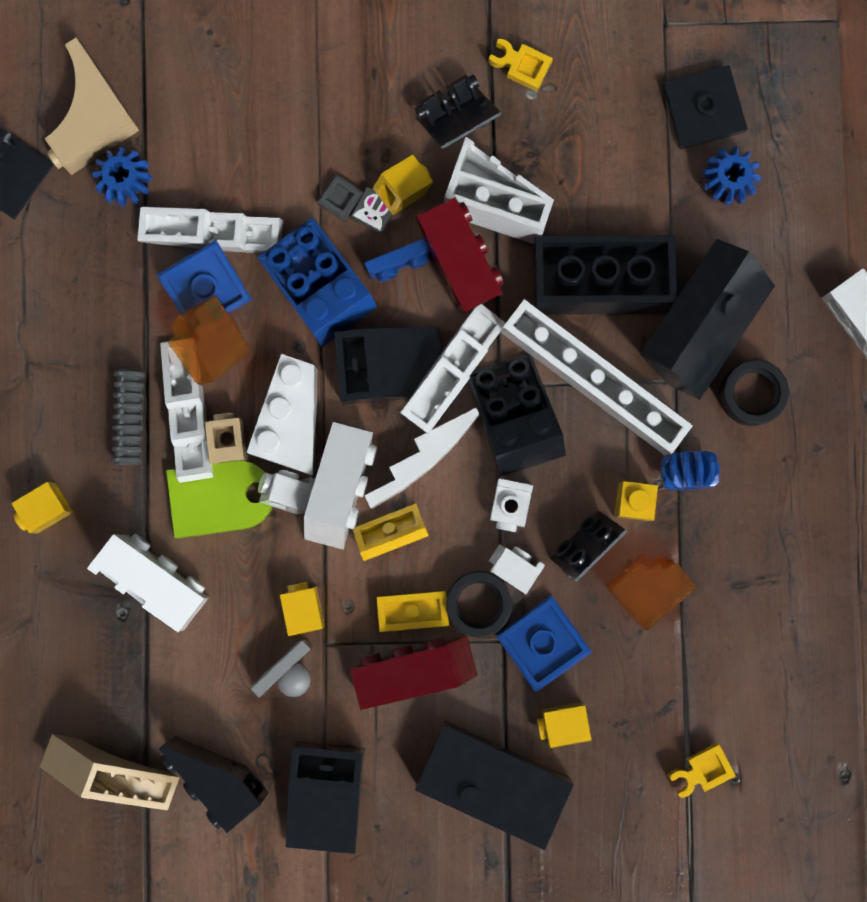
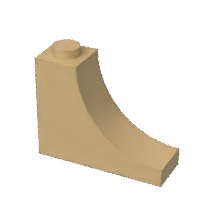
[45,38,139,175]
[40,734,180,810]

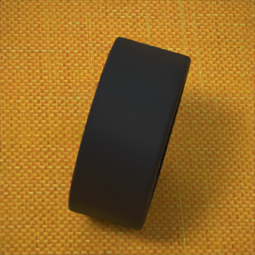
[719,359,790,427]
[446,571,512,637]

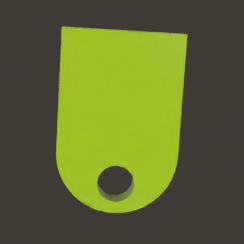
[166,461,272,539]

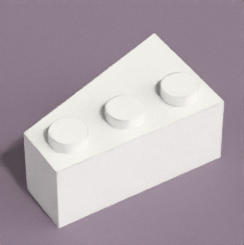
[443,137,554,244]
[246,354,318,477]
[304,422,377,550]
[87,533,209,632]

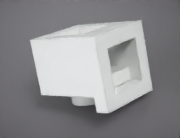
[258,470,315,514]
[490,479,533,532]
[489,544,545,594]

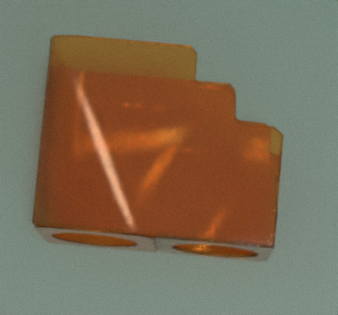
[168,295,251,385]
[606,554,697,631]

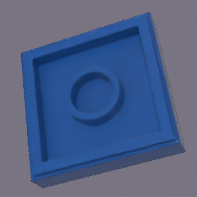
[157,240,252,334]
[495,595,592,692]

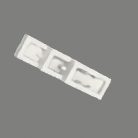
[138,207,283,253]
[400,304,506,434]
[160,338,213,483]
[364,408,479,509]

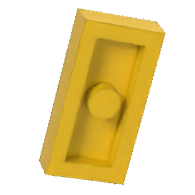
[352,504,429,561]
[377,591,449,632]

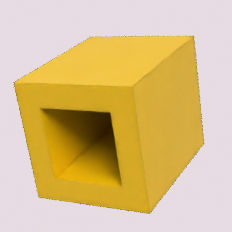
[373,155,433,215]
[614,481,658,521]
[11,482,73,534]
[280,582,325,636]
[537,702,592,748]

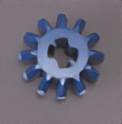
[92,146,152,207]
[702,146,761,206]
[660,451,720,491]

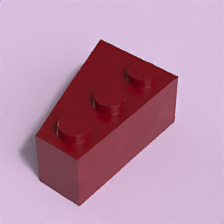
[415,197,504,313]
[350,636,478,710]

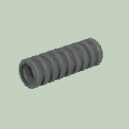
[111,369,145,465]

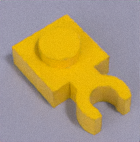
[488,39,553,92]
[668,743,736,798]

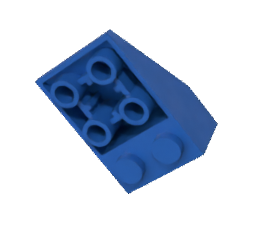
[257,217,377,347]

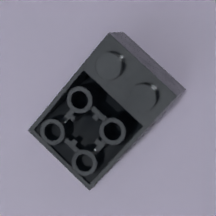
[334,327,441,405]
[468,353,566,477]
[158,736,269,833]
[286,741,365,854]

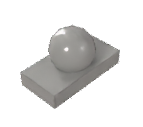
[251,638,313,698]

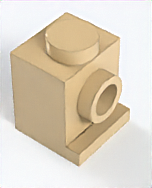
[205,413,248,464]

